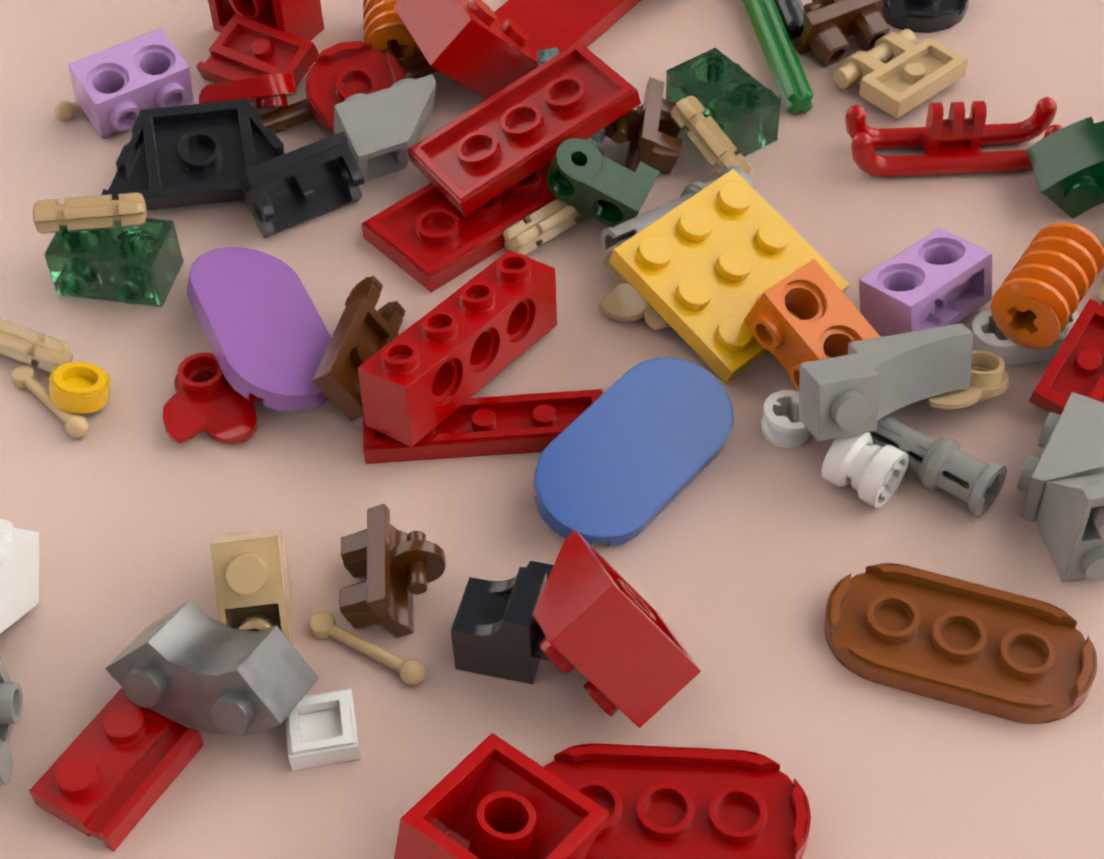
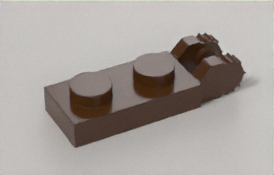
[312,275,406,421]

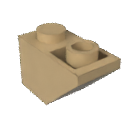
[210,527,293,645]

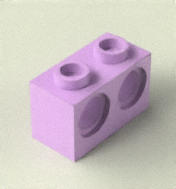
[68,28,194,139]
[859,228,992,337]

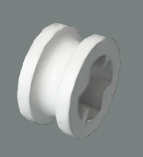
[760,390,813,448]

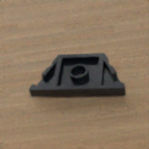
[101,99,286,211]

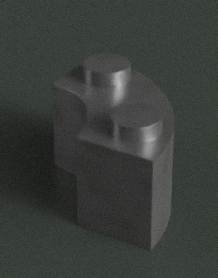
[105,599,319,736]

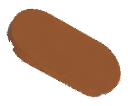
[824,563,1097,724]

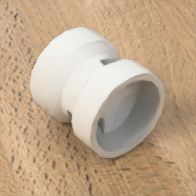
[821,432,909,508]

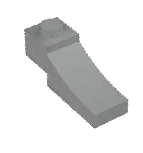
[799,323,973,442]

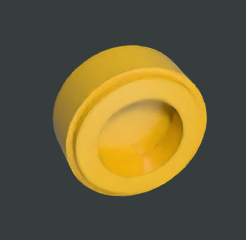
[49,362,110,414]

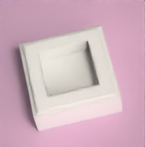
[285,688,361,771]

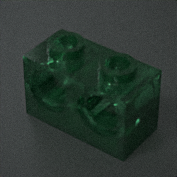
[666,48,781,157]
[44,218,184,307]

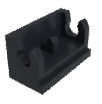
[239,131,365,238]

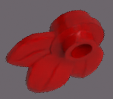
[162,352,264,444]

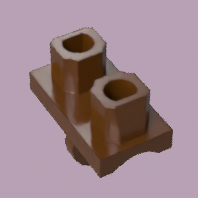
[793,0,890,67]
[601,77,682,174]
[340,504,446,638]

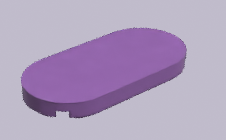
[187,247,331,412]

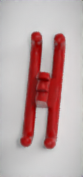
[845,97,1063,177]

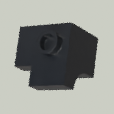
[451,561,554,685]

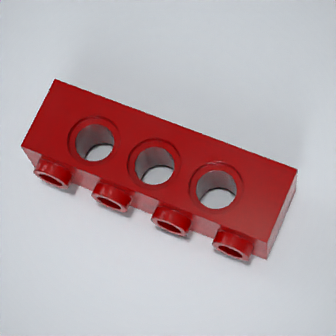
[358,250,557,447]

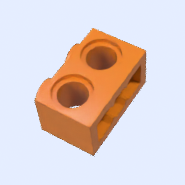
[744,259,880,391]

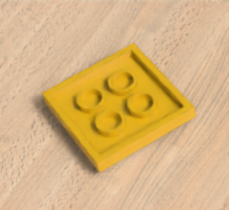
[609,169,849,383]

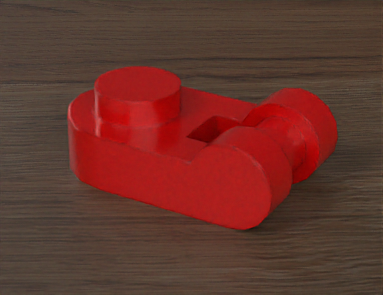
[199,72,297,110]

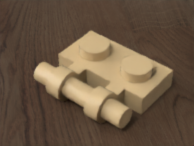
[833,28,968,119]

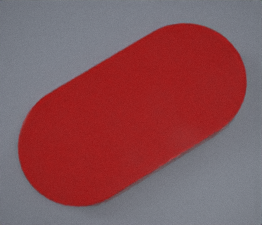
[544,743,811,859]

